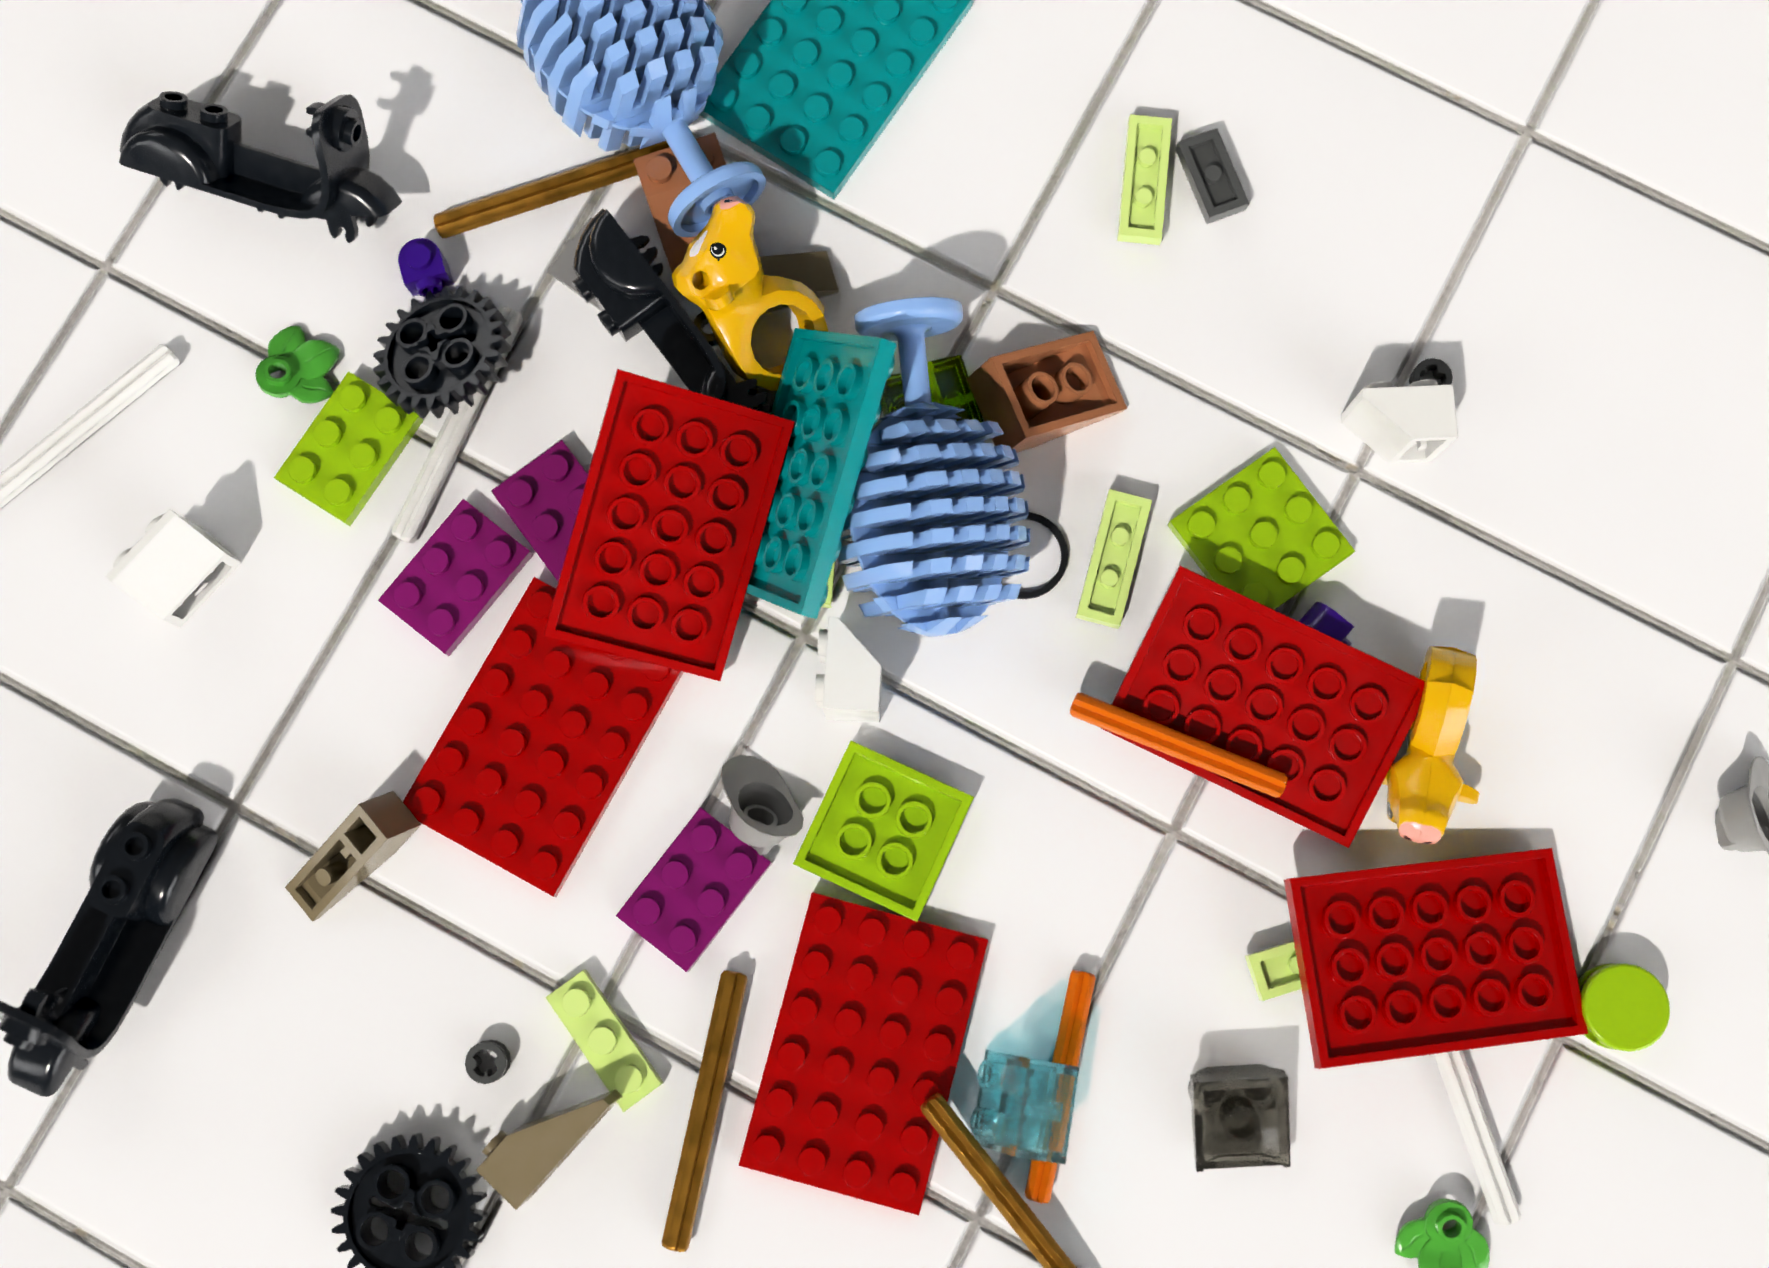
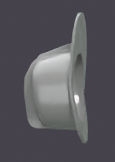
[720,755,804,855]
[1715,757,1769,855]

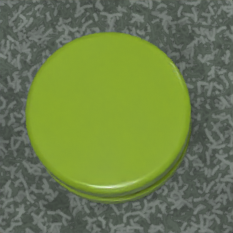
[1578,963,1670,1052]

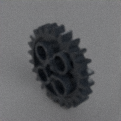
[373,286,512,419]
[331,1133,488,1268]

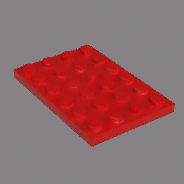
[544,369,795,681]
[1101,565,1425,848]
[403,577,684,897]
[1284,848,1588,1069]
[738,892,988,1216]

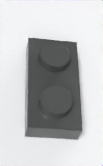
[1175,128,1249,224]

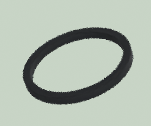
[1002,512,1068,599]

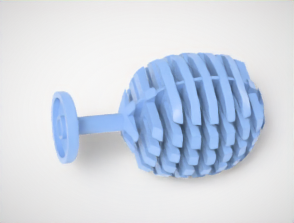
[516,0,766,237]
[838,297,1030,637]

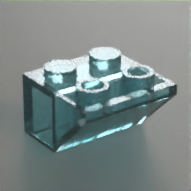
[970,1049,1079,1164]

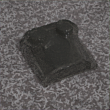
[1188,1064,1291,1172]

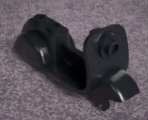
[119,91,402,243]
[572,208,771,414]
[0,798,218,1097]

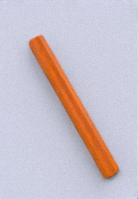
[1070,693,1288,798]
[1025,970,1096,1203]

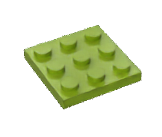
[1167,447,1356,610]
[793,741,974,922]

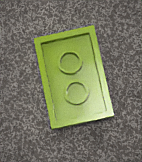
[274,371,424,526]

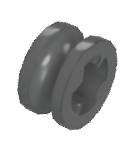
[1409,358,1453,385]
[465,1040,511,1084]

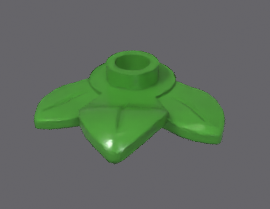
[255,326,340,404]
[1394,1199,1490,1268]

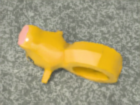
[672,196,829,391]
[1382,646,1480,844]

